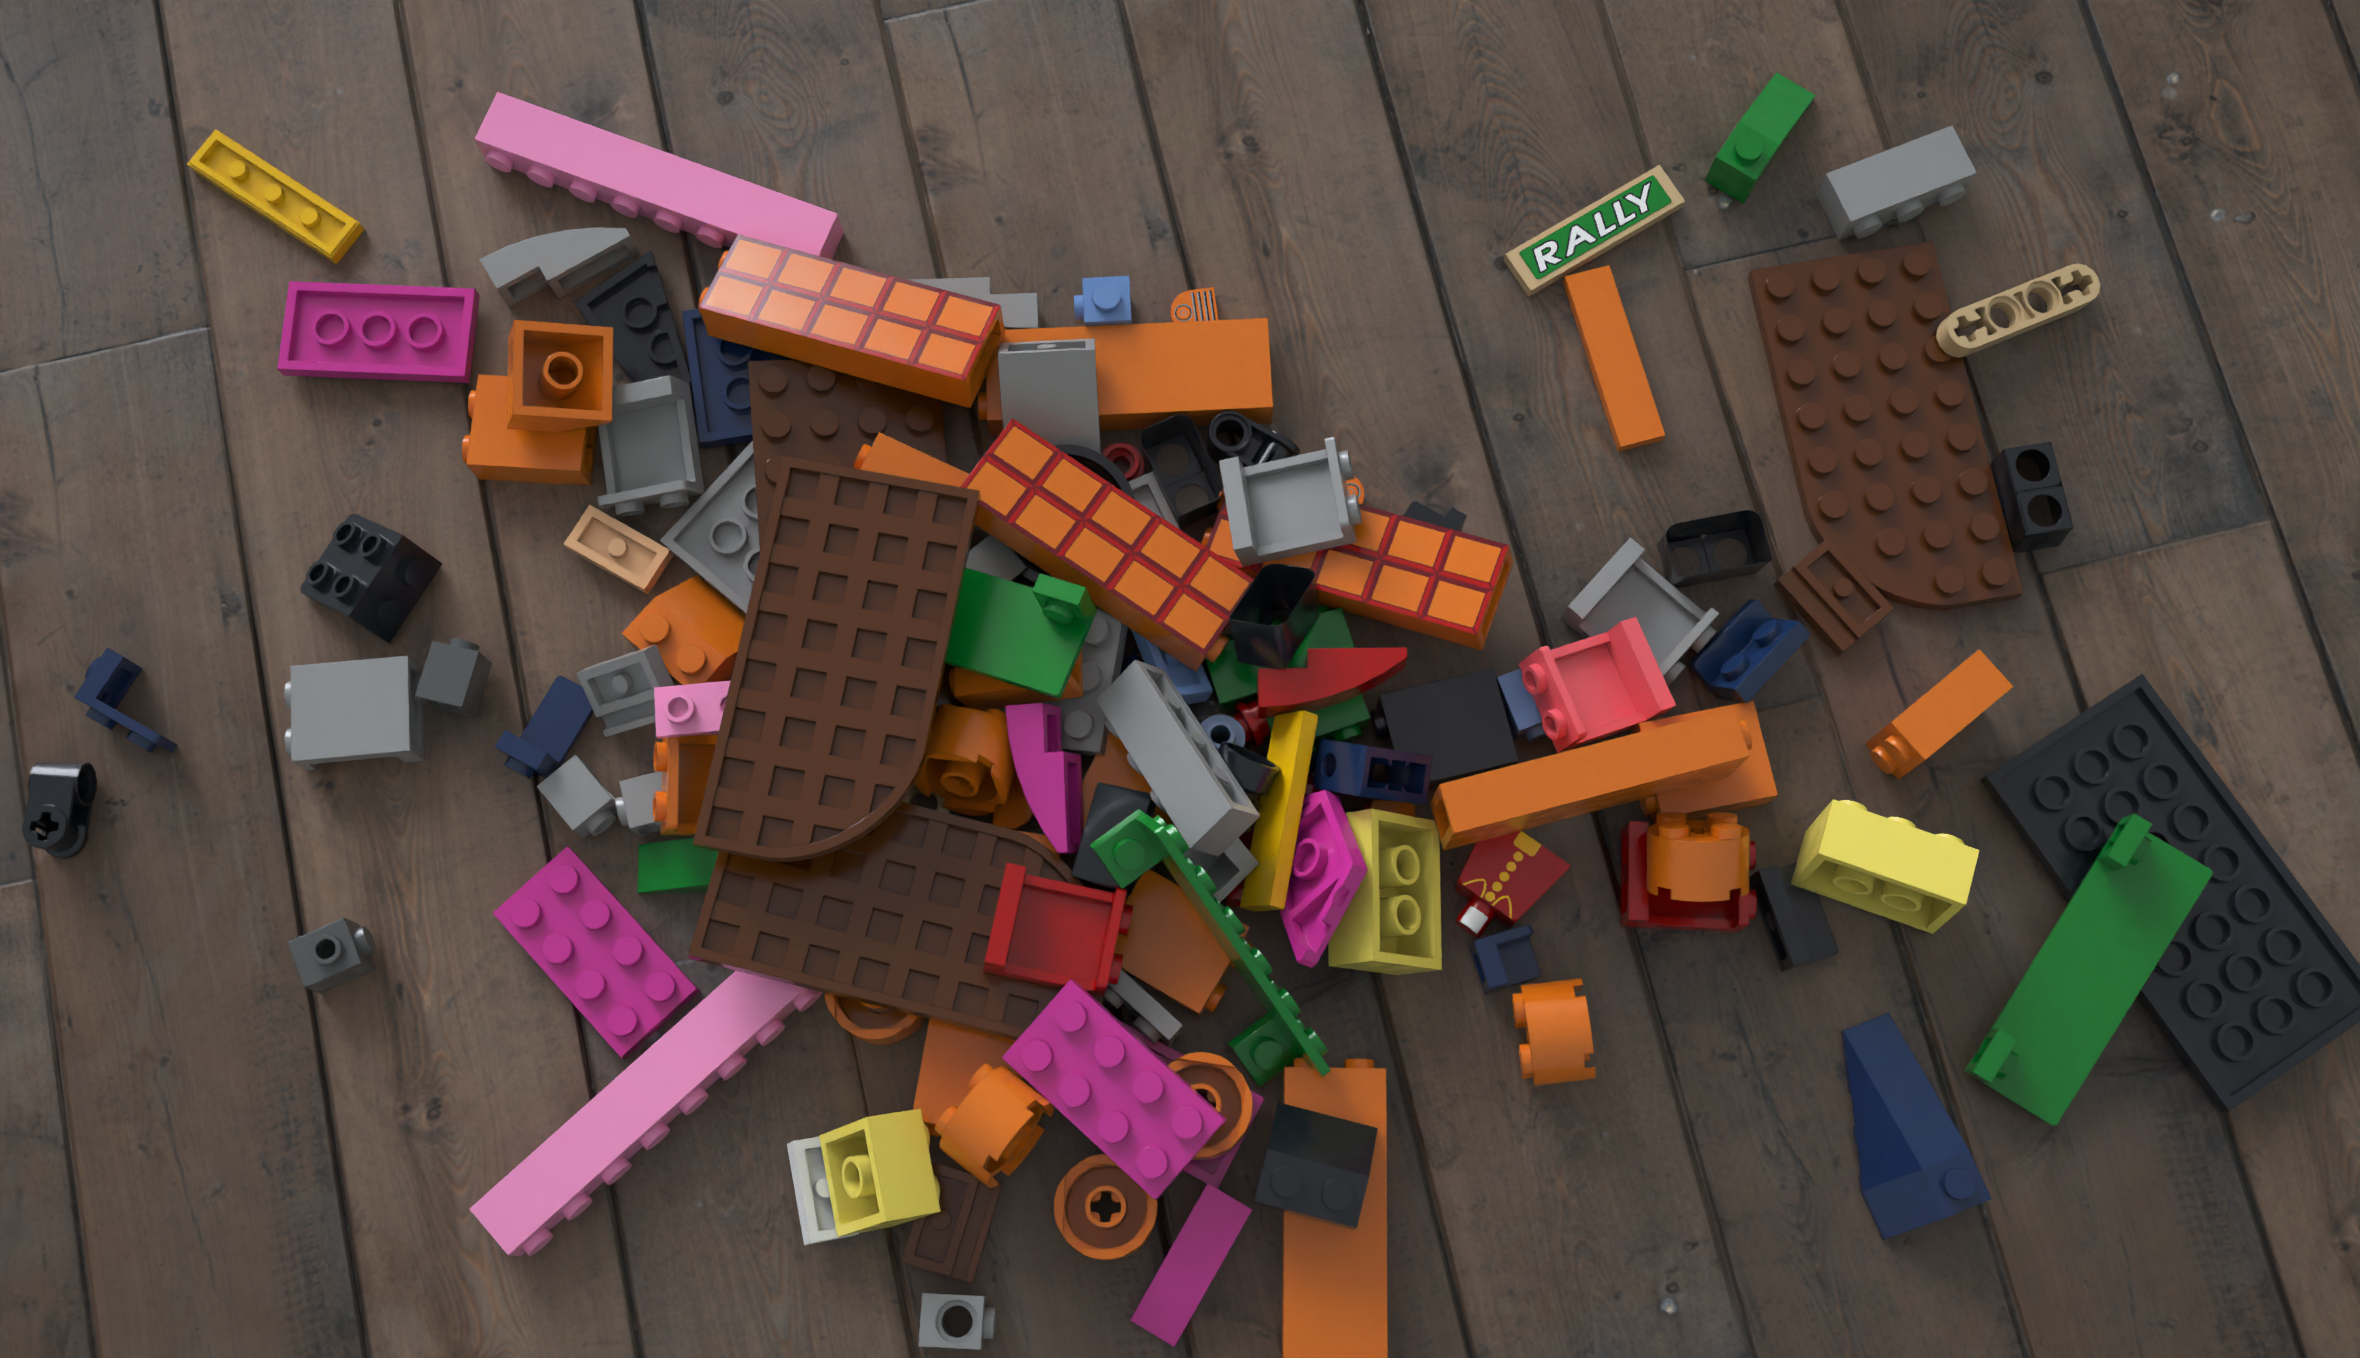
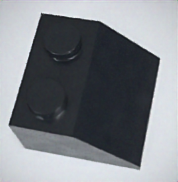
[1253,1102,1378,1230]

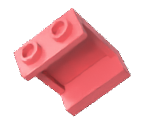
[1519,617,1676,753]

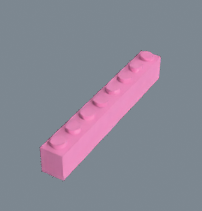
[474,92,844,259]
[469,971,823,1256]

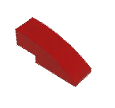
[1257,647,1407,718]

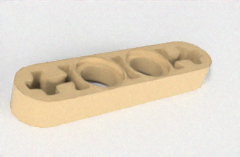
[1936,264,2100,358]

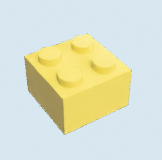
[819,1109,941,1237]

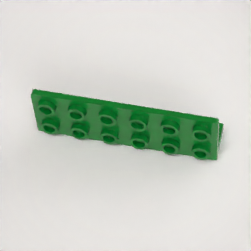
[946,568,1097,699]
[1090,809,1331,1087]
[1964,813,2213,1126]

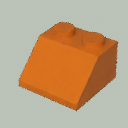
[507,320,613,432]
[622,575,746,685]

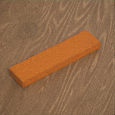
[1563,265,1665,452]

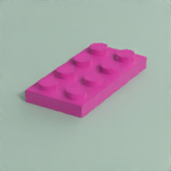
[277,281,480,383]
[493,846,700,1059]
[1002,979,1227,1200]

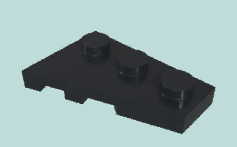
[574,250,692,391]

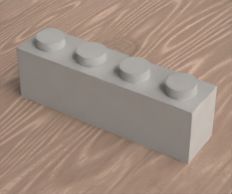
[1096,660,1260,856]

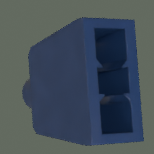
[1309,739,1433,805]

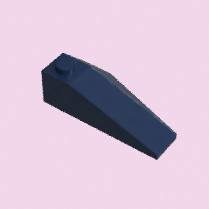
[1841,1012,1992,1240]

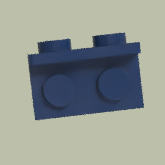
[1690,599,1810,703]

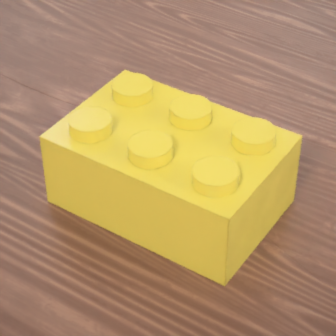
[1791,799,1980,934]
[1328,808,1442,975]

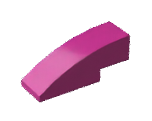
[1005,703,1084,855]
[1130,1183,1252,1347]

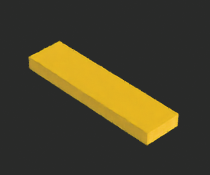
[187,129,365,265]
[1240,710,1318,912]

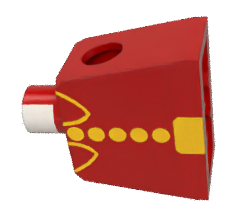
[1453,831,1571,938]

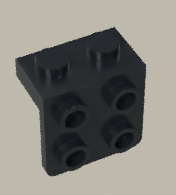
[301,514,443,643]

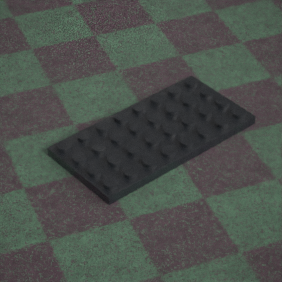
[1980,674,2360,1113]

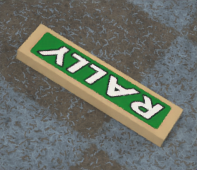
[1503,165,1685,297]

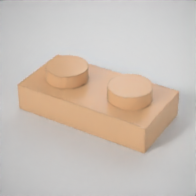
[564,504,674,595]

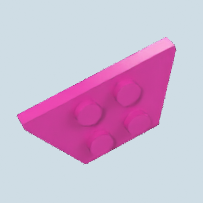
[1251,790,1368,968]

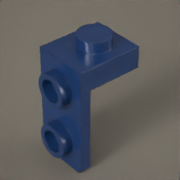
[74,648,177,753]
[495,676,594,779]

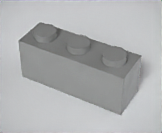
[1815,126,1977,240]

